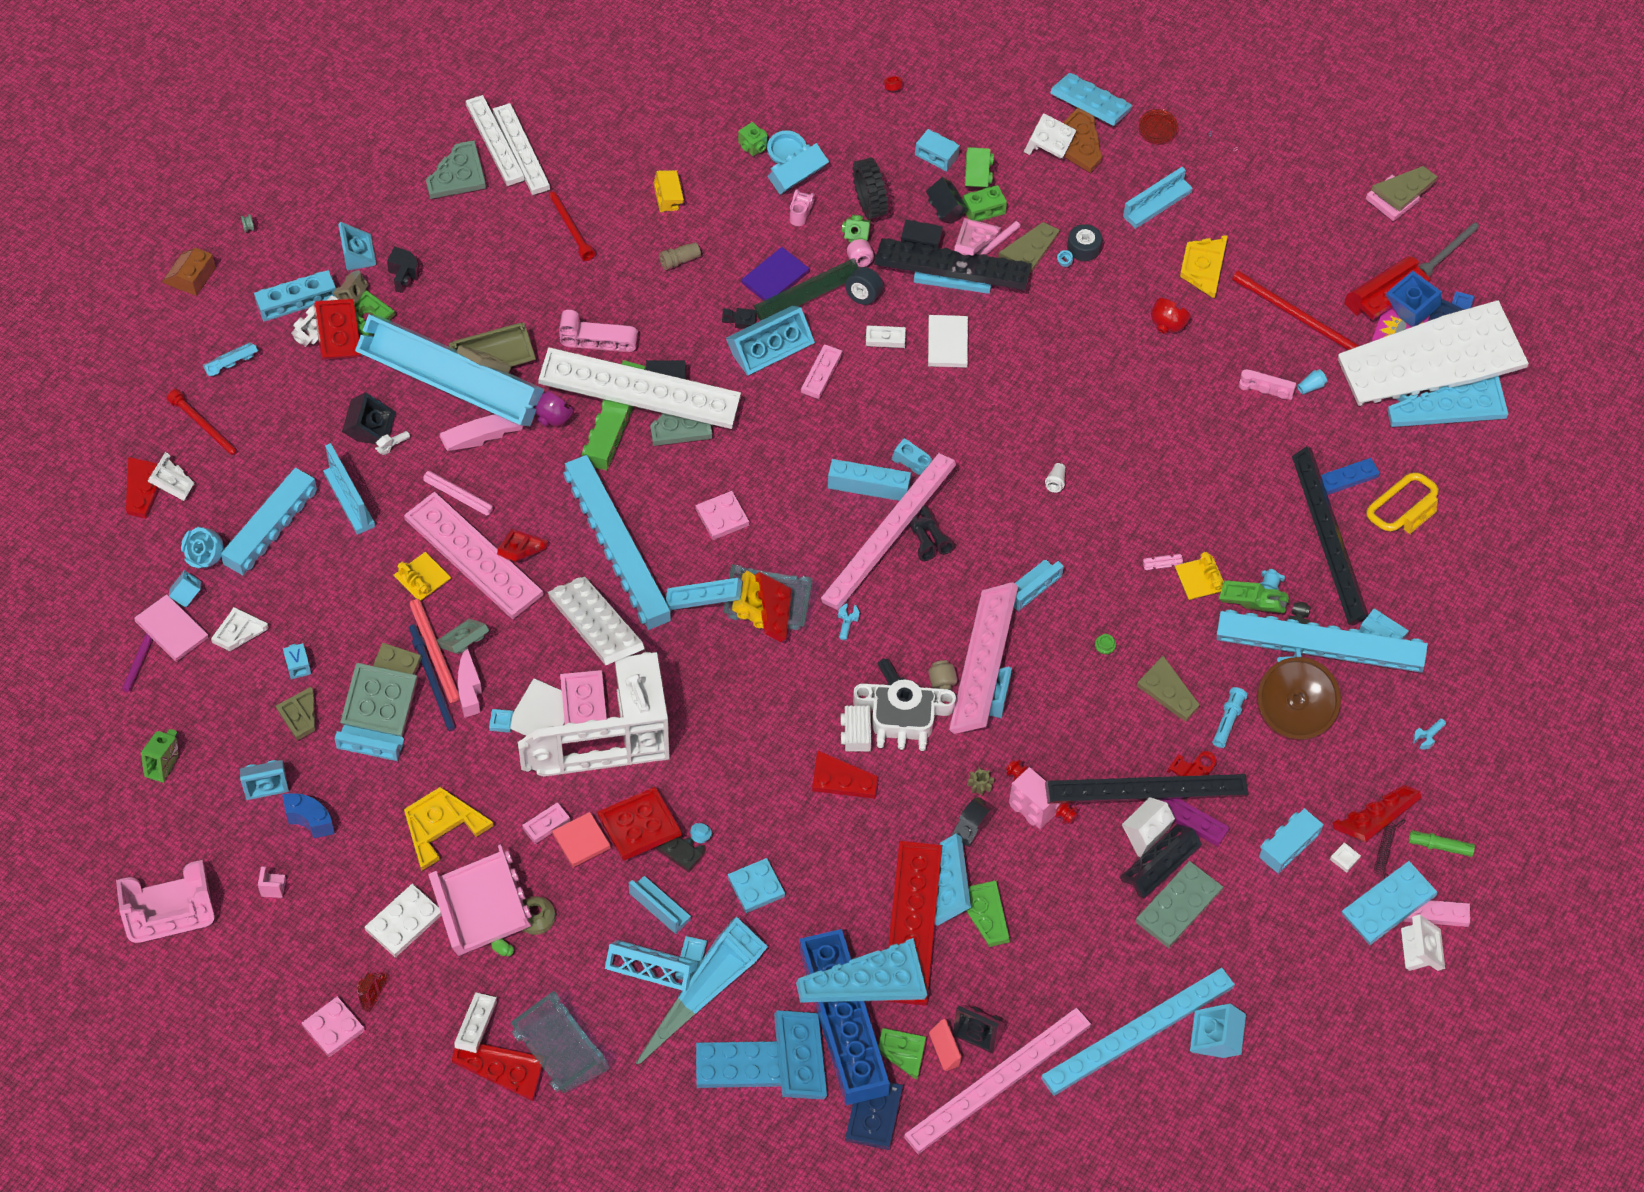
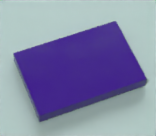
[742,247,809,305]

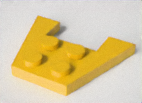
[404,787,494,871]

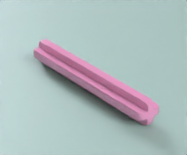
[423,471,493,515]

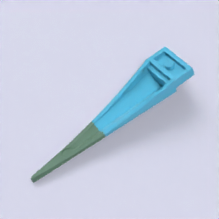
[636,917,768,1064]

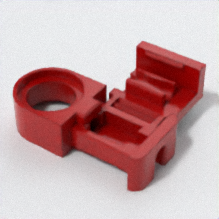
[1166,751,1216,776]

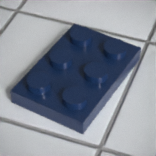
[845,1082,903,1150]

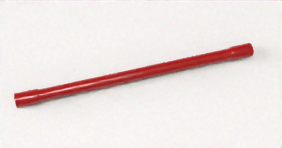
[1232,270,1359,350]

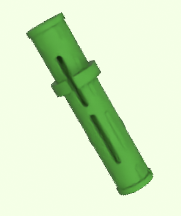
[1408,830,1475,857]

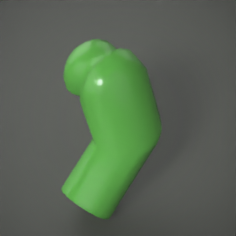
[491,938,514,957]

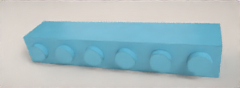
[221,468,317,575]

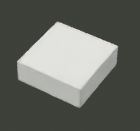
[1330,843,1361,873]

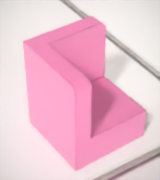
[258,867,286,898]

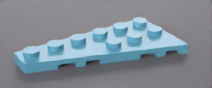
[1387,376,1508,427]
[796,938,927,1002]

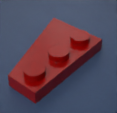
[126,457,159,519]
[755,572,792,642]

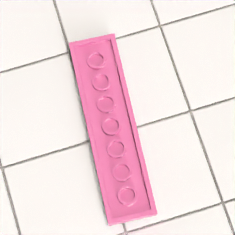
[404,492,543,620]
[949,582,1018,734]

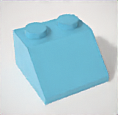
[240,760,289,800]
[1190,1004,1246,1058]

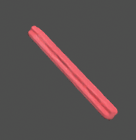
[410,599,460,703]

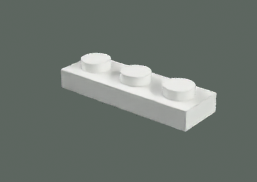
[455,992,497,1053]

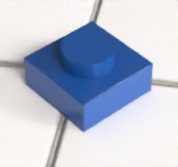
[1452,291,1475,310]

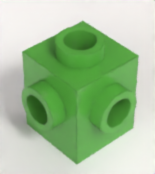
[738,122,768,156]
[842,215,871,242]

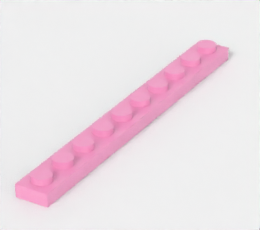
[821,453,956,610]
[904,1008,1091,1154]

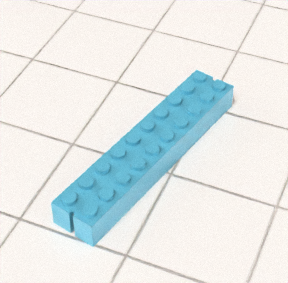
[355,314,544,426]

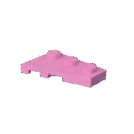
[954,218,1001,256]

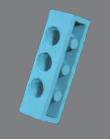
[254,270,336,322]

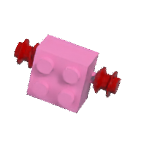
[1006,759,1078,829]

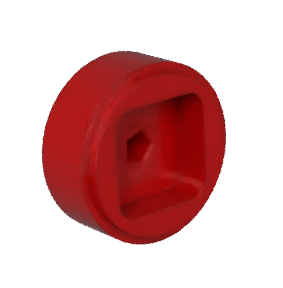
[884,76,903,91]

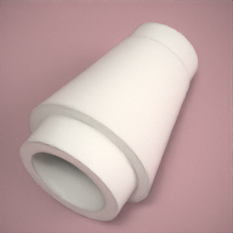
[1045,463,1066,493]

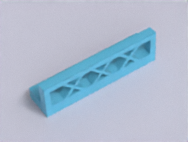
[1123,167,1193,229]
[605,940,698,991]

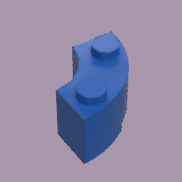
[282,793,335,838]

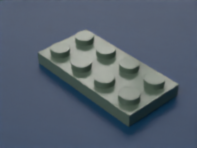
[1135,861,1223,948]

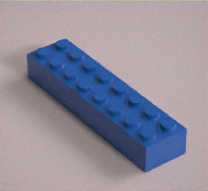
[799,929,889,1106]

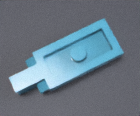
[203,342,258,376]

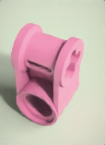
[790,189,815,226]

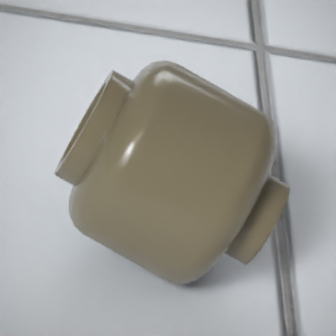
[928,660,957,690]

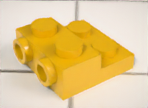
[732,571,764,628]

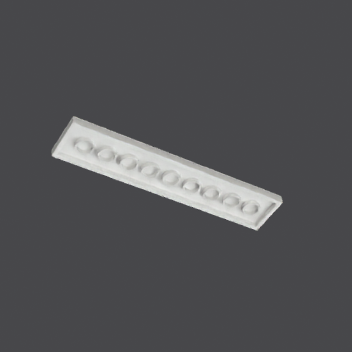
[538,347,741,429]

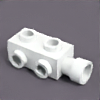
[291,296,338,347]

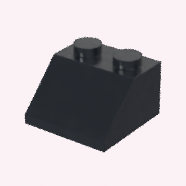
[342,392,396,444]

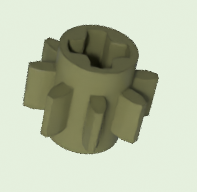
[967,768,994,796]

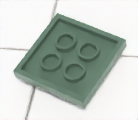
[340,663,418,737]

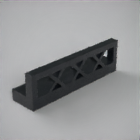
[1120,824,1202,898]

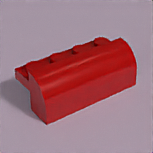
[1344,256,1431,320]

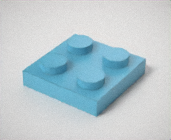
[728,858,785,913]

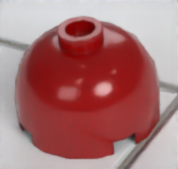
[1151,298,1191,334]

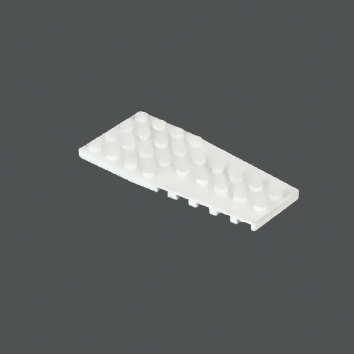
[1338,300,1529,406]

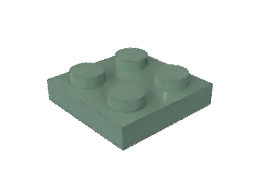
[437,618,489,653]

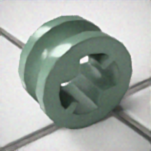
[241,214,254,233]

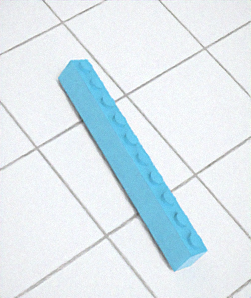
[563,455,671,630]
[1217,610,1428,673]

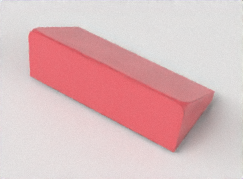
[929,1019,961,1071]

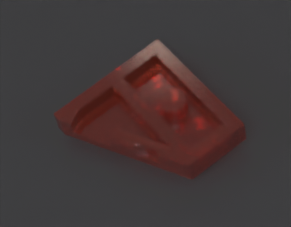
[357,972,388,1012]

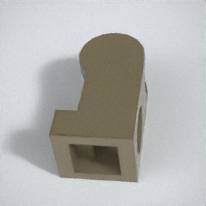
[333,270,368,303]

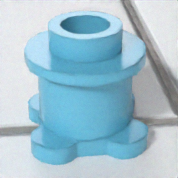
[1260,569,1285,590]

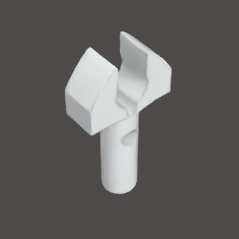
[375,431,410,455]

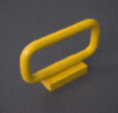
[1366,473,1439,534]

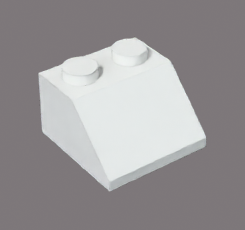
[1122,797,1175,857]

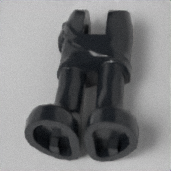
[909,504,955,562]

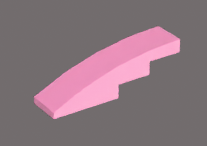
[439,414,523,451]

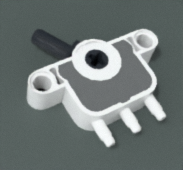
[853,658,956,751]

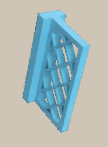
[323,443,375,535]

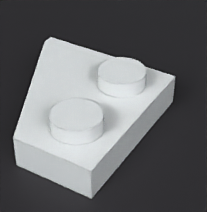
[148,452,194,501]
[211,608,269,651]

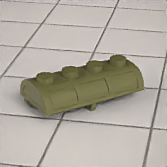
[449,323,536,366]

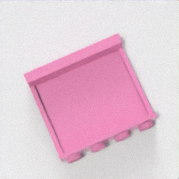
[428,844,532,956]

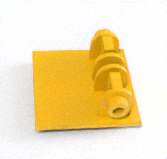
[394,552,451,601]
[1175,552,1224,600]

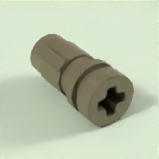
[659,242,701,270]

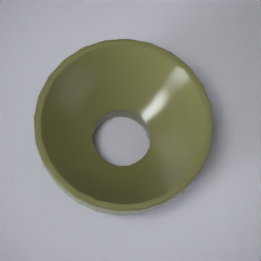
[523,896,556,935]

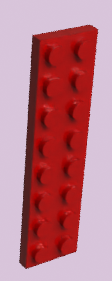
[883,841,942,1006]

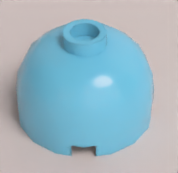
[181,527,224,568]

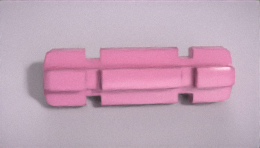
[1143,554,1183,570]

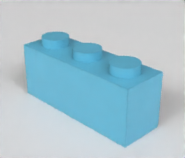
[767,143,829,195]
[1259,808,1324,874]

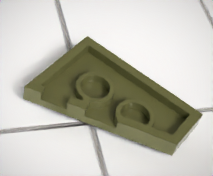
[1371,166,1437,212]
[998,222,1060,273]
[1137,656,1200,722]

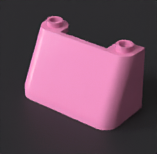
[116,860,214,943]

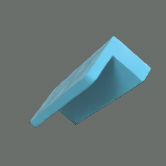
[1014,560,1064,611]
[334,725,404,761]
[629,876,691,934]

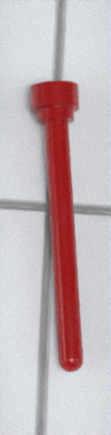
[549,191,595,261]
[166,389,236,455]

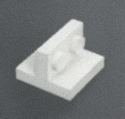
[1401,915,1445,971]

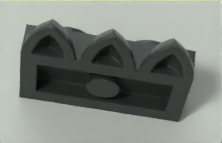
[656,829,705,873]

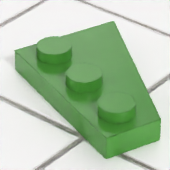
[966,881,1010,947]

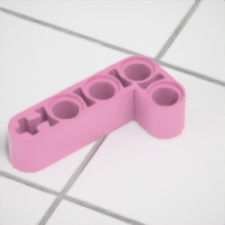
[559,310,638,352]

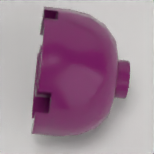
[534,391,574,427]

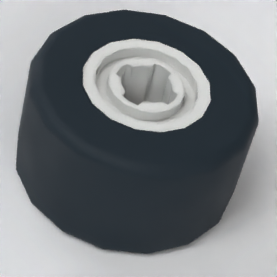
[1067,224,1103,261]
[845,267,883,305]

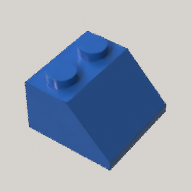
[1386,271,1442,327]

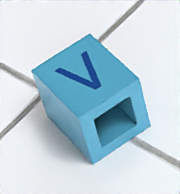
[283,643,311,679]

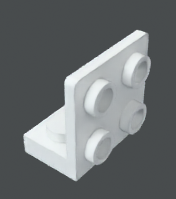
[1024,113,1076,158]

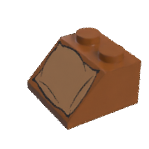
[162,248,216,296]

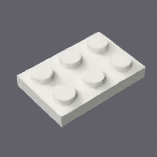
[365,884,442,958]

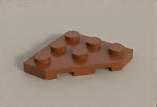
[1063,108,1102,173]

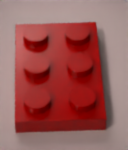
[313,299,361,360]

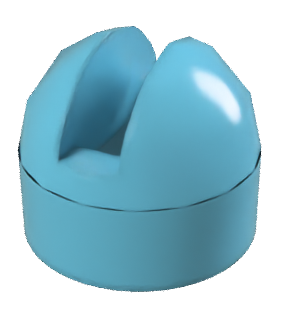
[1057,250,1073,267]

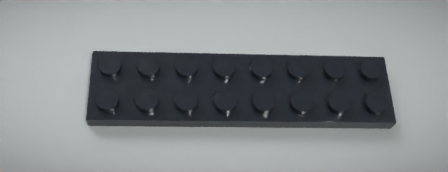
[874,238,1032,290]

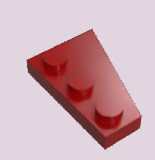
[812,750,878,799]

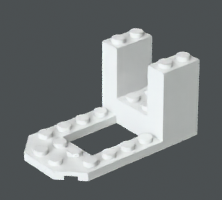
[518,652,669,777]

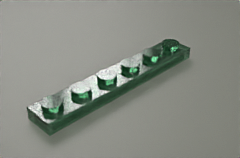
[753,258,859,321]

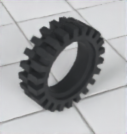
[852,157,888,219]

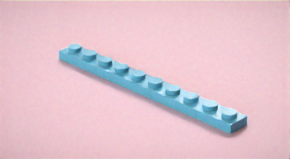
[1041,968,1235,1096]

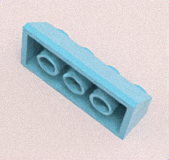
[726,306,815,375]

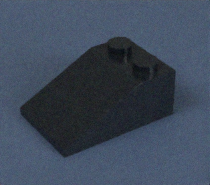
[953,1005,1005,1054]

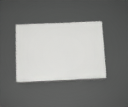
[928,315,968,368]

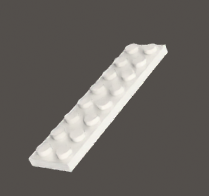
[548,577,644,665]

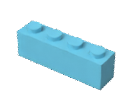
[828,459,911,501]

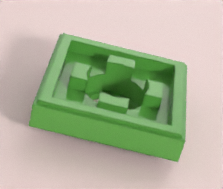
[354,290,395,336]

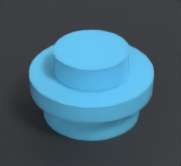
[690,823,712,843]

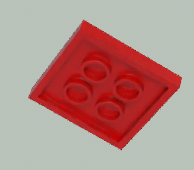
[597,787,682,861]

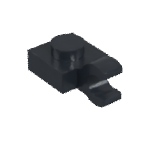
[722,308,756,329]

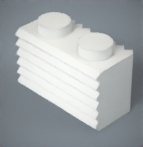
[841,705,871,751]

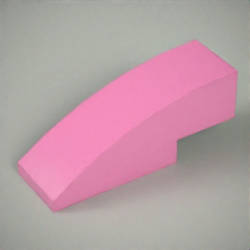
[458,649,482,718]

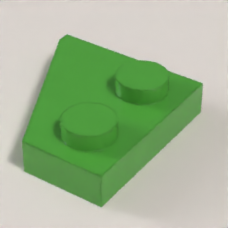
[878,1028,926,1079]

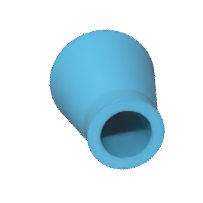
[1297,369,1327,395]

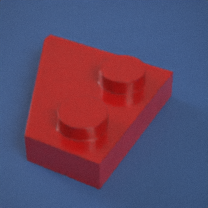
[497,529,548,561]

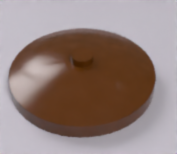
[1257,657,1341,741]

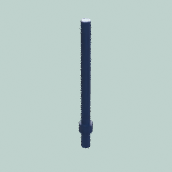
[408,624,456,732]

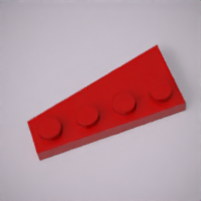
[1332,785,1422,842]
[452,1044,544,1101]

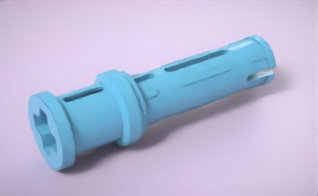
[1212,687,1248,748]

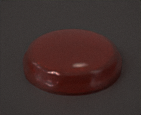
[1139,109,1178,144]

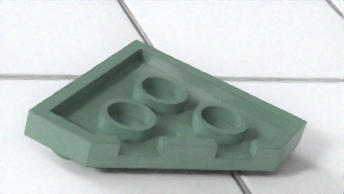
[426,141,486,199]
[650,413,712,446]

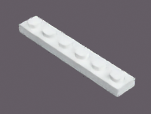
[466,95,524,186]
[493,103,550,195]

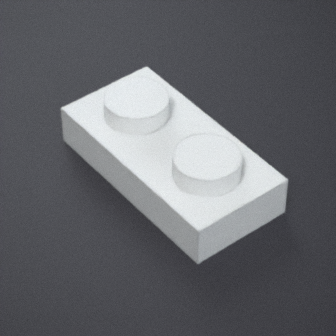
[866,326,905,348]

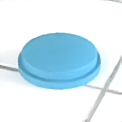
[767,131,806,165]

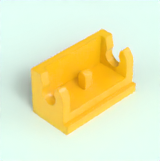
[653,170,684,212]

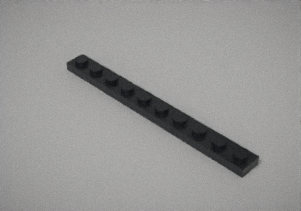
[1292,446,1369,626]
[1045,774,1248,804]

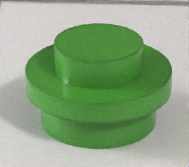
[1095,634,1116,654]

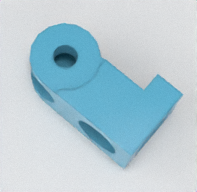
[892,438,932,475]

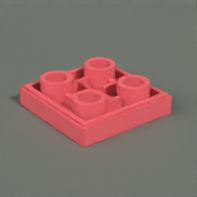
[552,812,610,868]

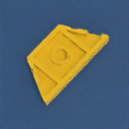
[1180,235,1228,298]

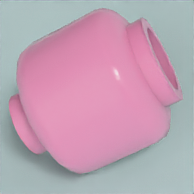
[847,239,874,267]

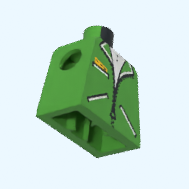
[141,729,179,783]

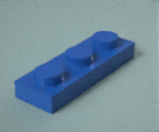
[1321,458,1380,495]

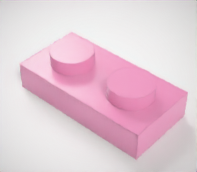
[522,802,570,844]

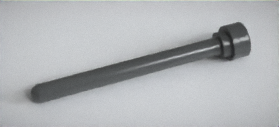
[1418,223,1479,277]

